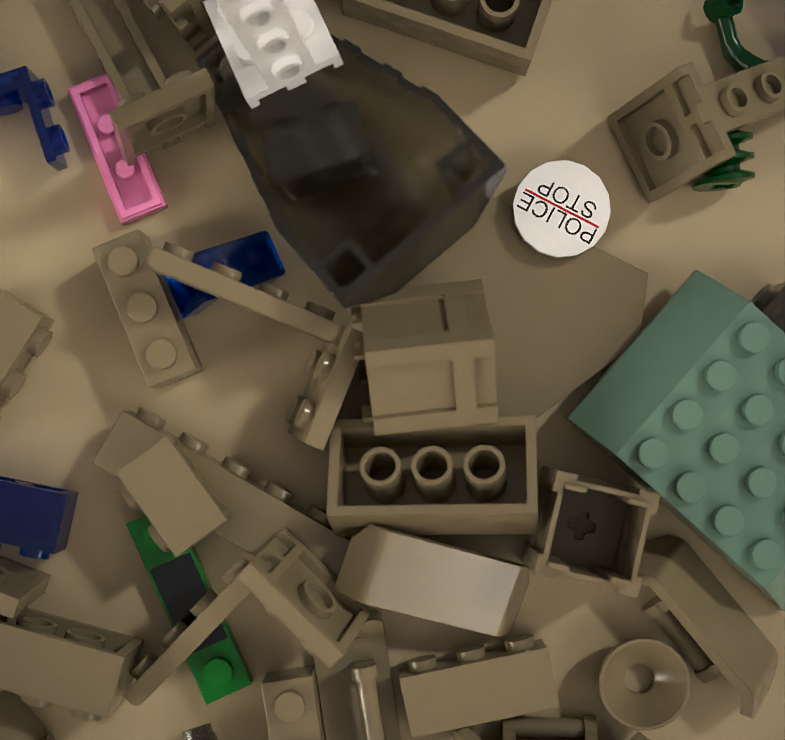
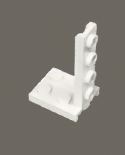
[202,0,344,109]

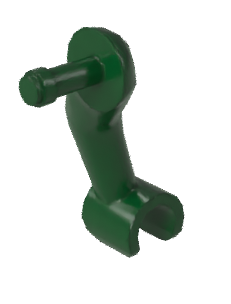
[703,0,768,72]

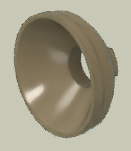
[598,637,690,730]

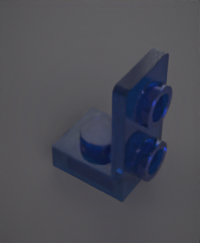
[0,66,70,171]
[164,231,285,319]

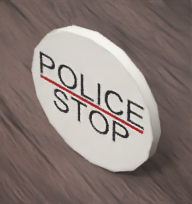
[512,160,611,258]

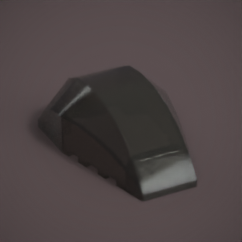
[195,34,507,309]

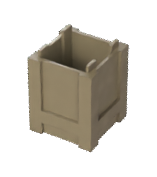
[351,279,499,436]
[521,466,661,598]

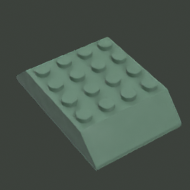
[565,270,785,611]

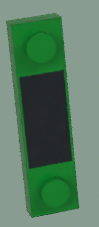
[126,515,253,705]

